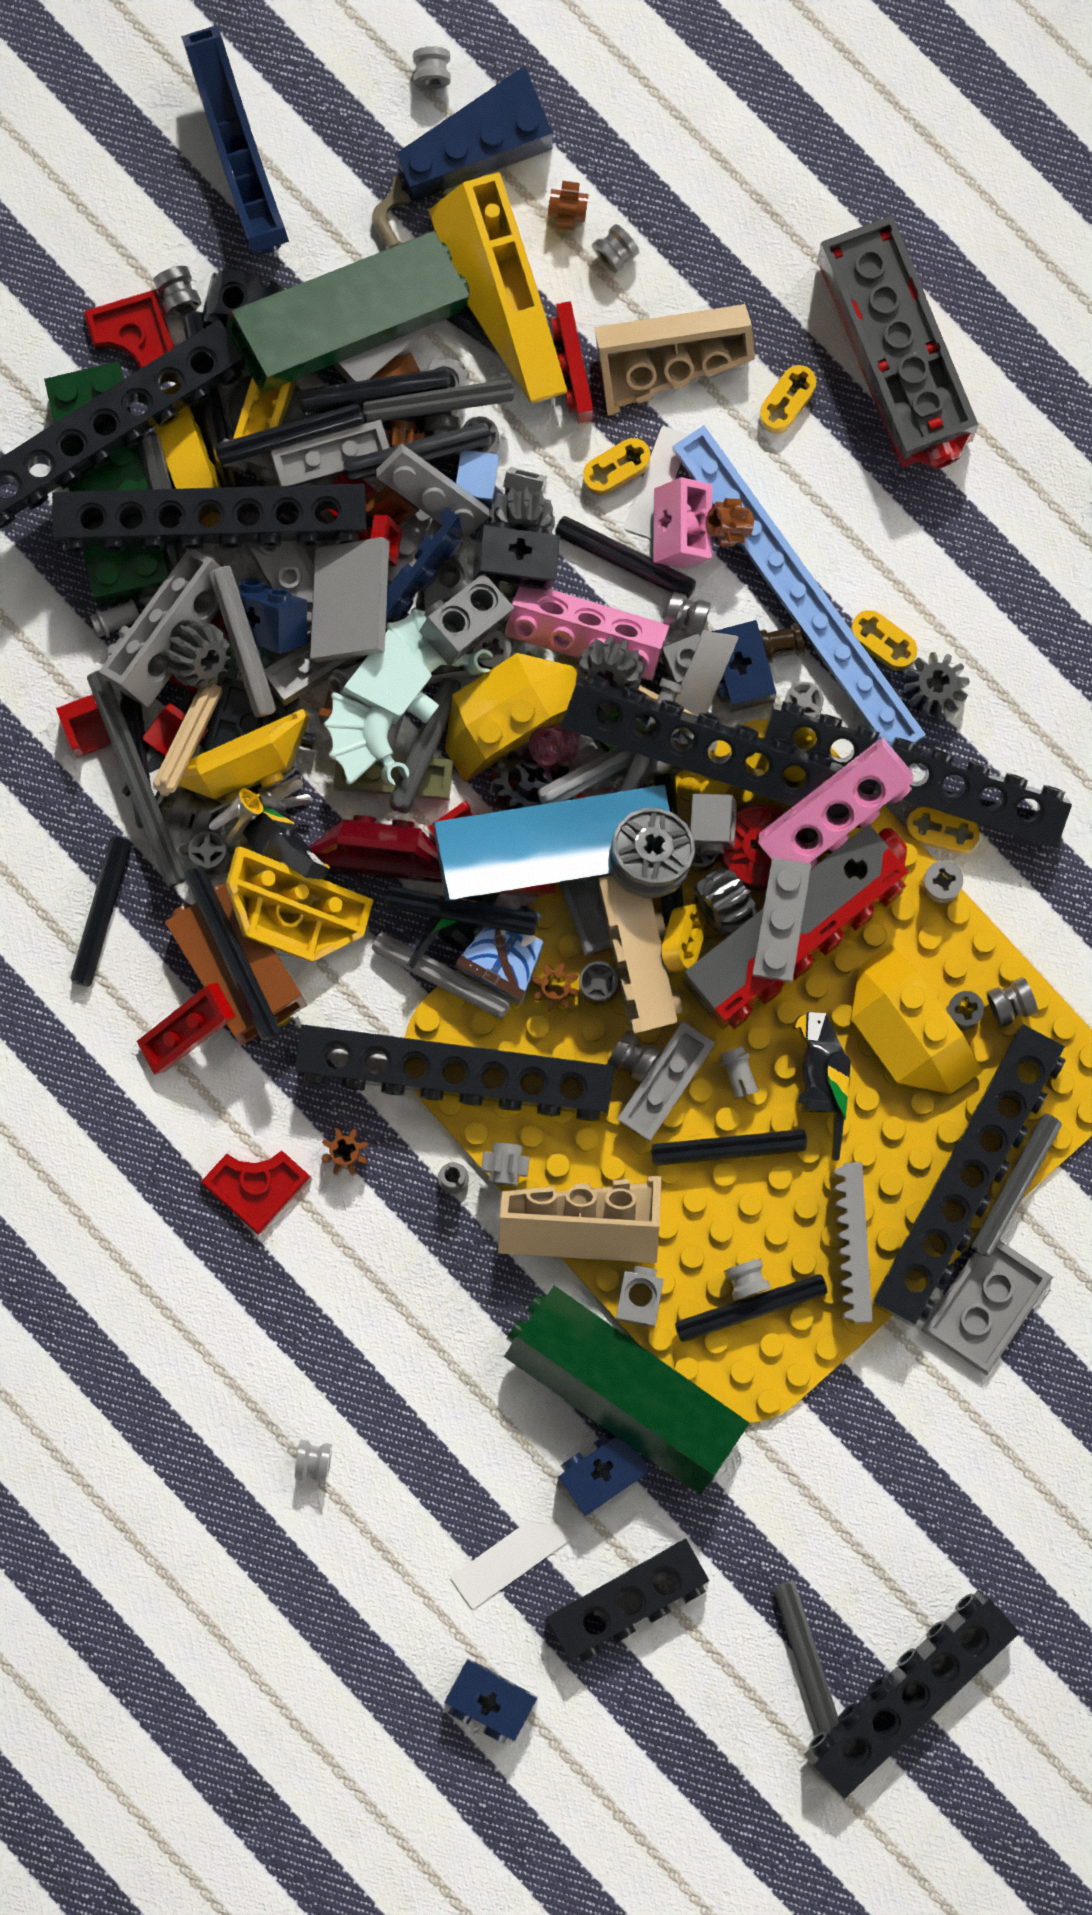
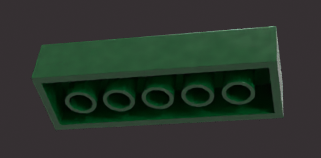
[44,361,169,608]

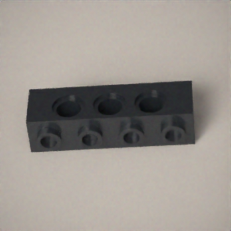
[546,1538,710,1663]

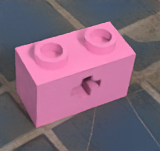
[653,477,712,569]

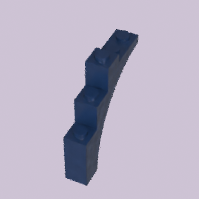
[181,25,289,253]

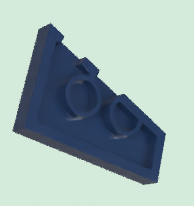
[386,507,463,623]

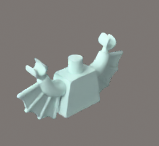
[324,608,493,785]

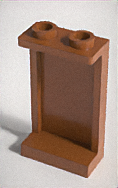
[165,883,308,1046]

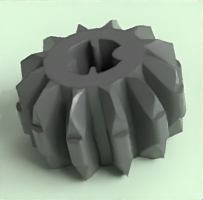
[489,486,555,534]
[164,620,232,689]
[577,635,644,705]
[903,652,970,719]
[694,867,756,937]

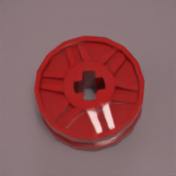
[719,805,802,891]

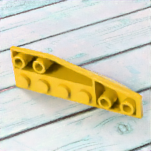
[429,172,567,404]

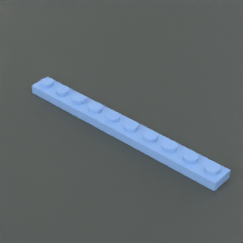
[672,425,926,743]

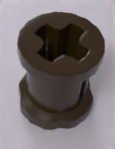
[759,622,805,663]

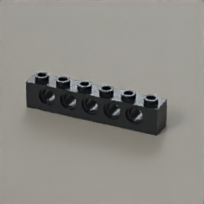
[803,1589,1020,1799]

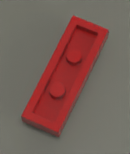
[550,301,593,424]
[136,982,236,1075]

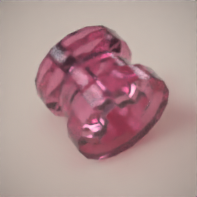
[529,723,578,766]

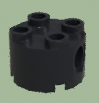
[202,269,285,330]

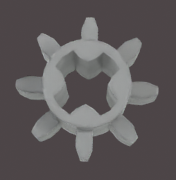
[481,1143,530,1186]

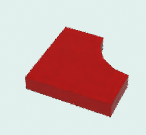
[83,289,174,369]
[200,1150,312,1235]

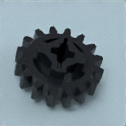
[489,747,573,810]

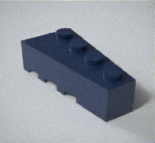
[397,66,553,202]

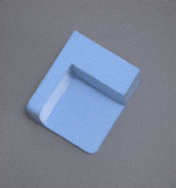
[456,450,499,509]

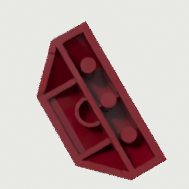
[308,815,443,884]

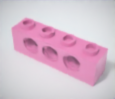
[504,586,670,680]
[759,737,913,869]

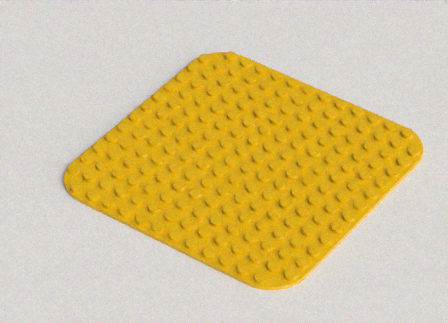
[405,719,1092,1423]

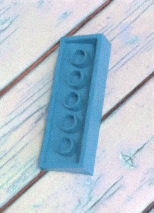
[432,785,670,901]

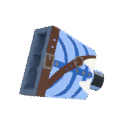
[456,905,544,1005]

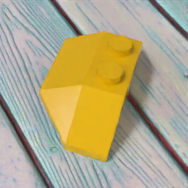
[445,653,578,782]
[178,709,310,802]
[226,846,374,962]
[851,945,983,1095]

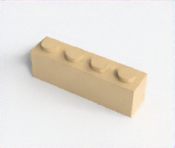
[594,304,755,416]
[596,875,683,1033]
[498,1176,661,1263]

